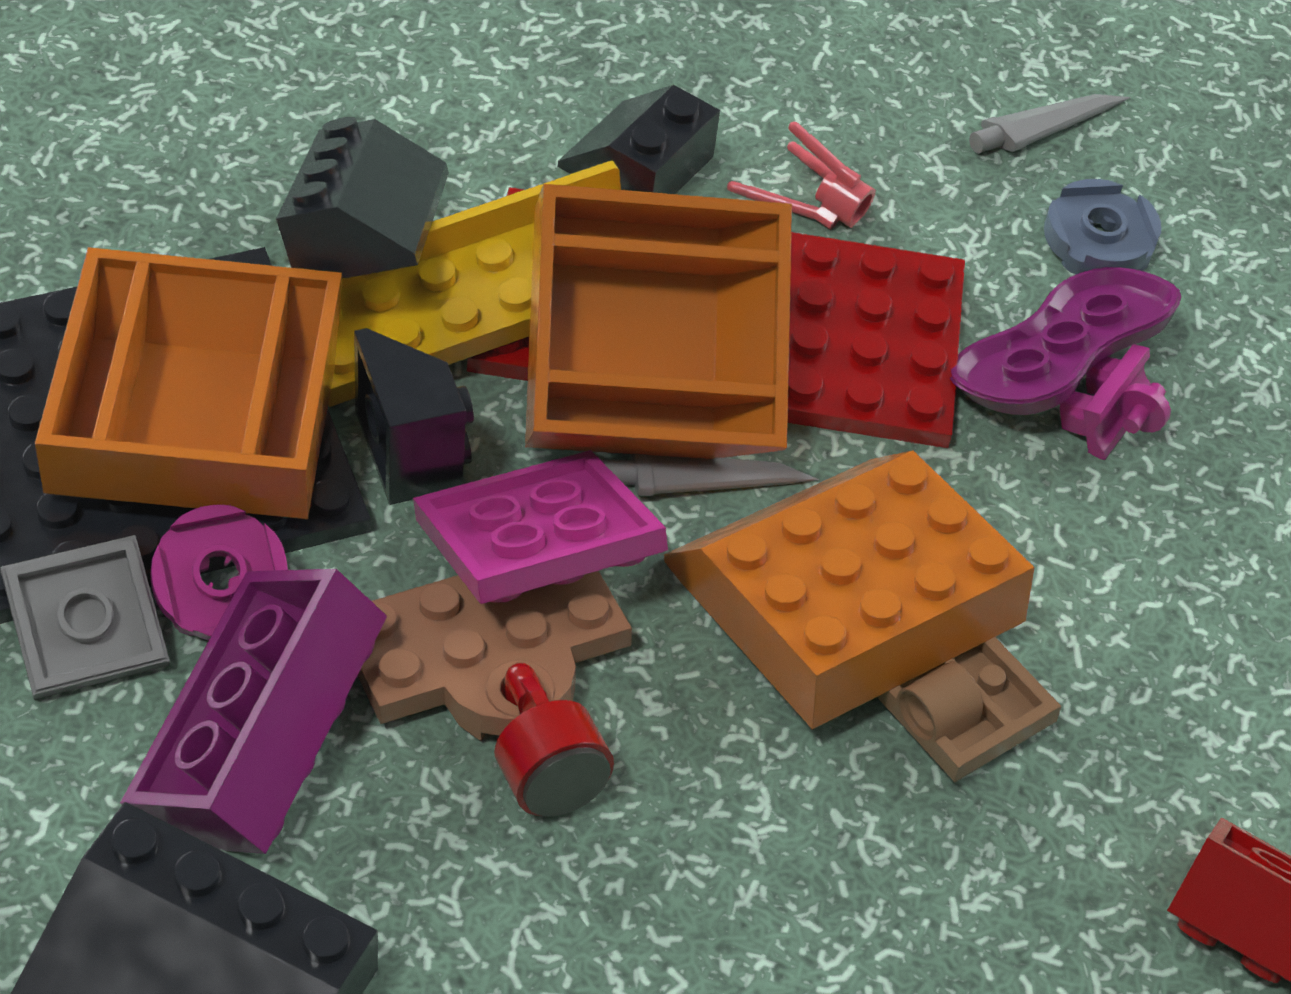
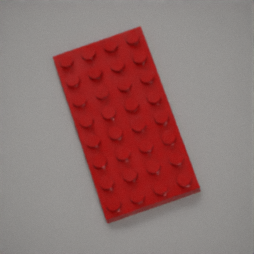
[467,187,965,448]

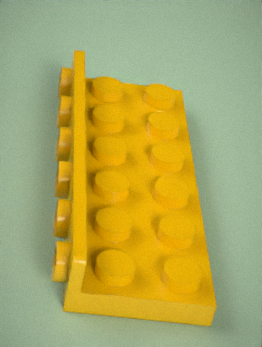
[328,161,621,407]

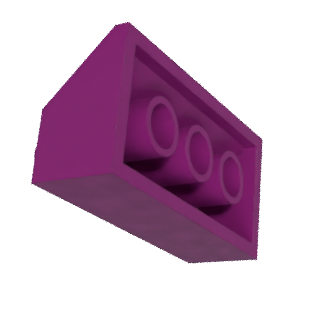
[120,568,387,854]

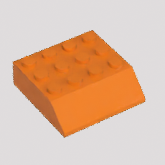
[525,184,792,459]
[35,247,342,519]
[664,450,1035,729]

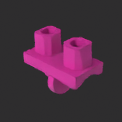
[1060,344,1171,460]

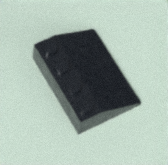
[11,802,378,994]

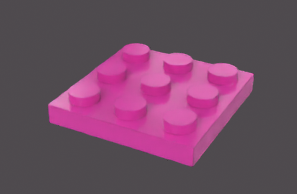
[413,450,668,604]

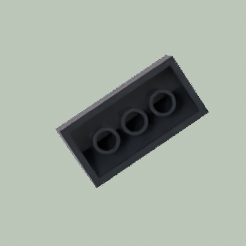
[276,117,449,279]

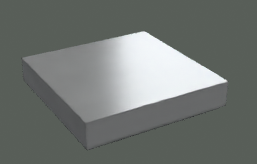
[0,535,169,700]

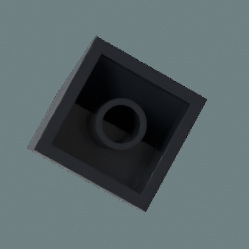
[557,85,720,194]
[354,328,474,505]

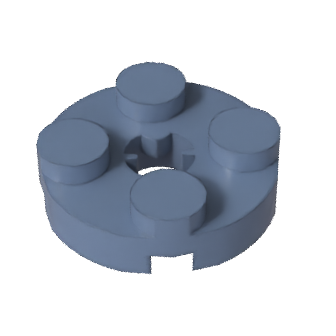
[1044,179,1161,274]

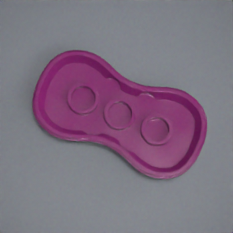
[950,267,1182,415]

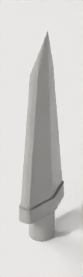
[969,94,1131,154]
[603,454,819,496]

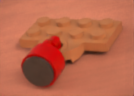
[357,571,632,816]

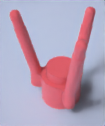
[727,121,876,230]

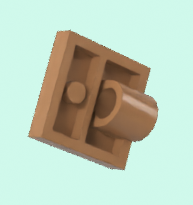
[877,637,1061,782]

